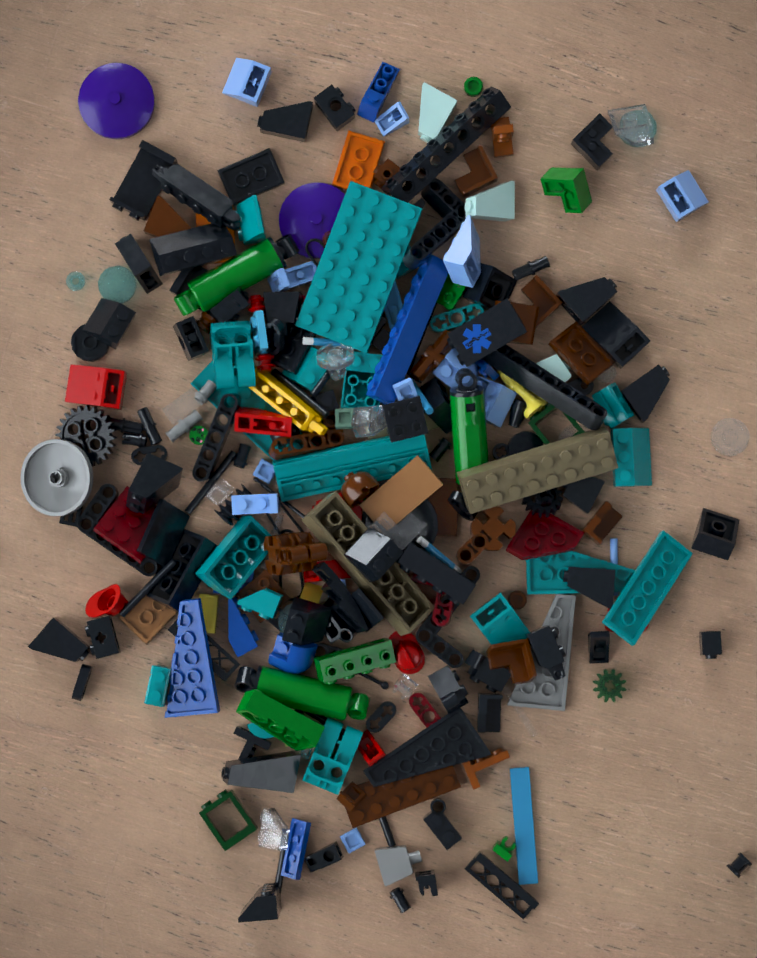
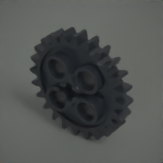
[55,405,118,467]

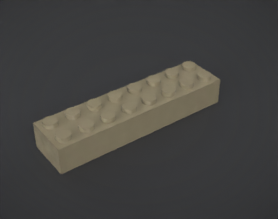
[457,427,618,514]
[301,491,434,636]

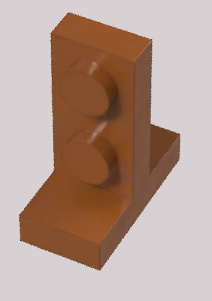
[491,117,514,158]
[462,747,510,790]

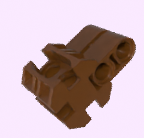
[456,506,516,564]
[263,532,328,575]

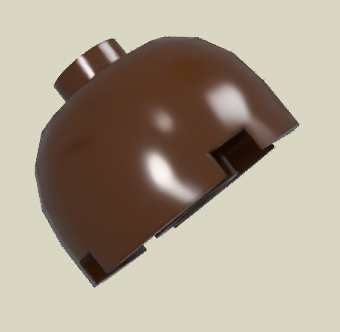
[341,472,380,508]

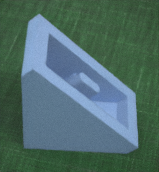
[375,101,409,137]

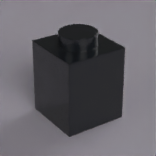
[699,631,722,659]

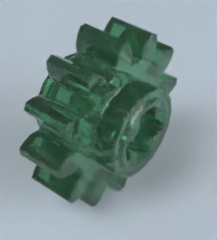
[592,669,627,702]

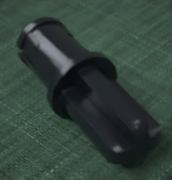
[512,256,550,280]
[137,407,163,446]
[107,417,143,434]

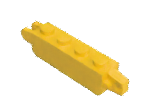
[248,365,328,435]

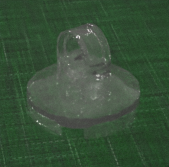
[316,343,355,381]

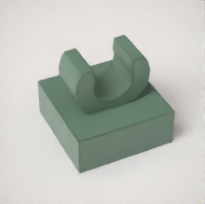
[335,408,355,429]

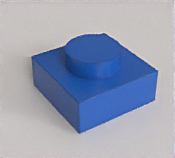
[475,359,499,381]

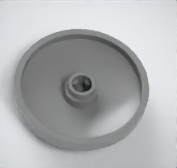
[21,439,93,516]

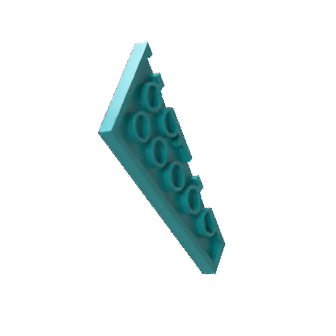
[526,551,635,595]

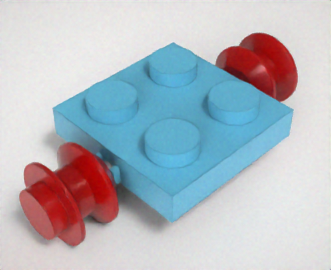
[248,295,275,372]

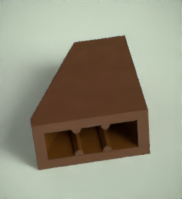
[144,196,191,238]

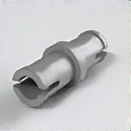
[165,410,203,442]

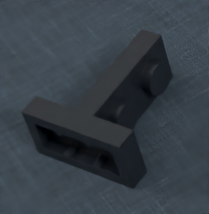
[233,726,272,759]

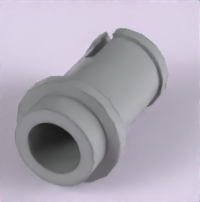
[194,380,217,405]

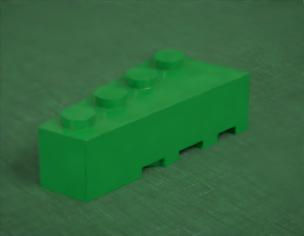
[236,689,325,751]

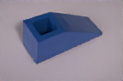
[357,62,400,123]
[228,596,259,657]

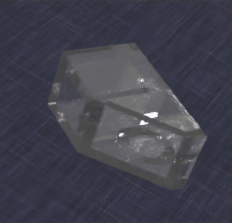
[351,405,387,438]
[258,808,290,851]

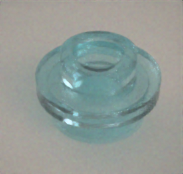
[66,272,85,291]

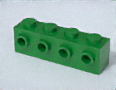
[314,638,396,685]

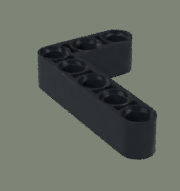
[403,178,466,269]
[77,484,159,576]
[416,566,480,668]

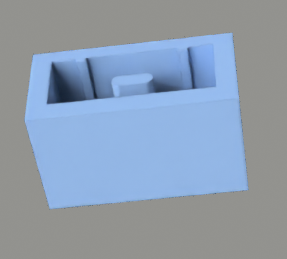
[222,58,272,107]
[656,170,709,222]
[477,376,517,428]

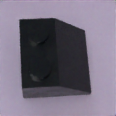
[463,263,517,310]
[82,298,136,350]
[691,508,739,561]
[344,528,404,582]
[282,597,332,646]

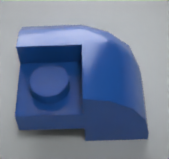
[268,632,318,674]

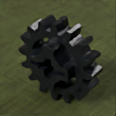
[522,487,563,518]

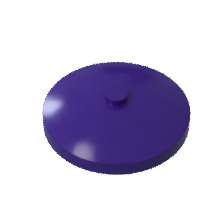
[78,63,155,139]
[279,182,345,259]

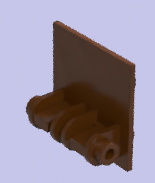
[237,570,290,623]

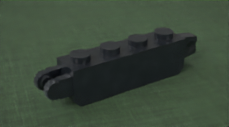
[152,163,240,231]

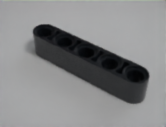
[192,393,241,482]

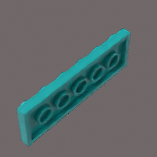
[602,530,693,646]

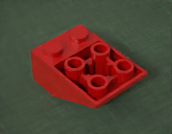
[65,364,127,411]

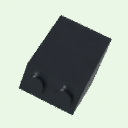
[556,277,618,326]
[126,453,183,514]

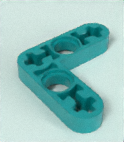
[430,304,484,333]

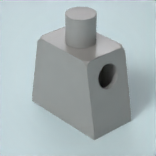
[375,845,422,886]

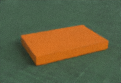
[332,131,385,190]

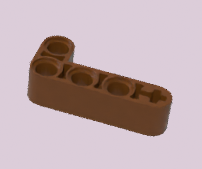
[269,411,344,460]

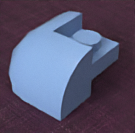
[432,348,478,389]

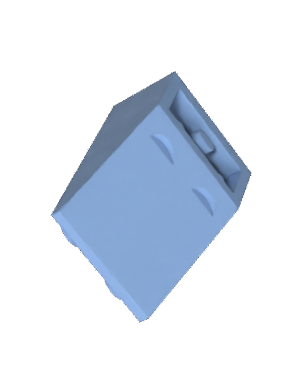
[443,215,481,288]

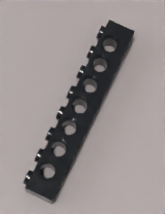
[381,87,511,203]

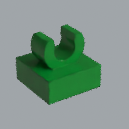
[492,836,516,862]

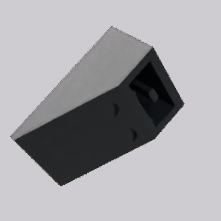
[582,301,650,369]

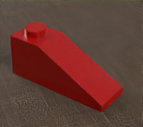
[234,407,293,437]

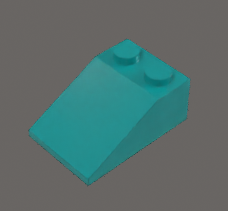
[236,195,266,246]

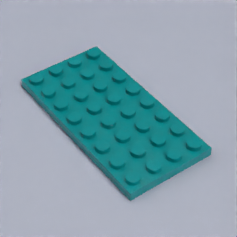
[295,181,423,353]

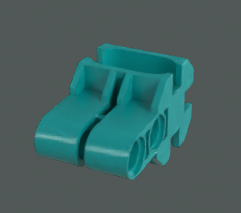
[210,321,256,389]
[302,718,363,795]

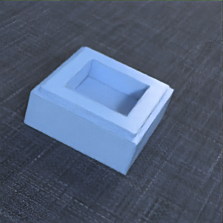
[253,459,275,484]
[340,827,366,853]

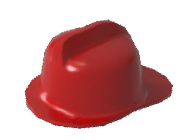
[85,584,128,618]
[389,631,425,674]

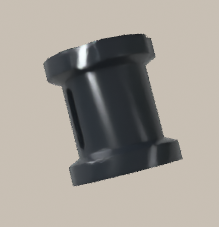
[727,852,752,878]

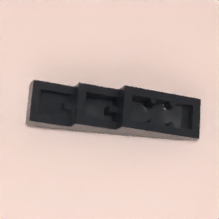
[312,562,368,633]

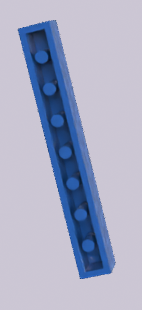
[366,255,448,404]

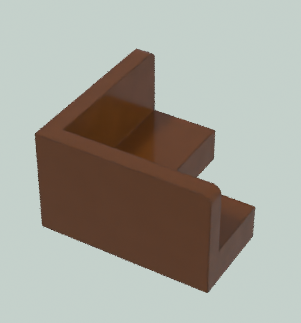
[454,144,498,198]
[521,275,563,328]
[581,501,622,546]
[486,638,537,685]

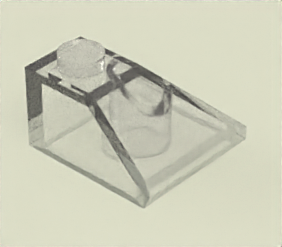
[608,104,654,147]

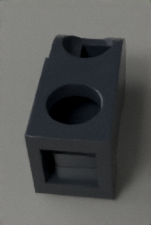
[304,841,344,872]

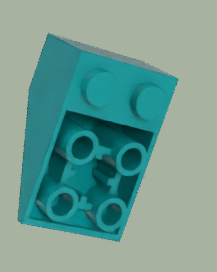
[340,351,382,413]
[470,593,530,645]

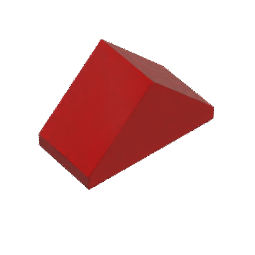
[357,729,386,766]

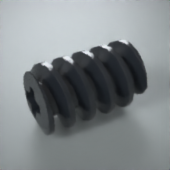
[214,484,252,526]

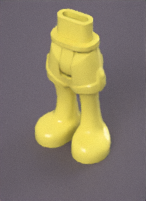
[497,370,548,419]

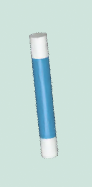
[302,337,351,348]
[417,536,462,573]

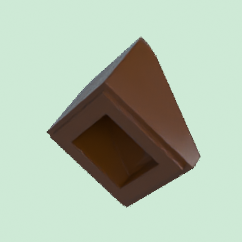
[337,781,366,811]

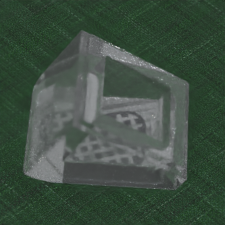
[206,478,234,506]

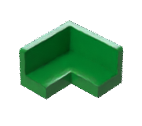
[540,167,592,213]

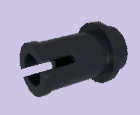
[122,432,147,448]
[429,437,452,462]
[233,443,252,469]
[389,887,411,913]

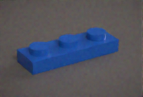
[281,818,311,880]

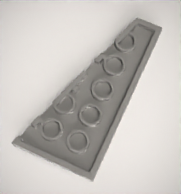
[507,594,576,711]

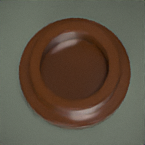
[508,591,527,610]

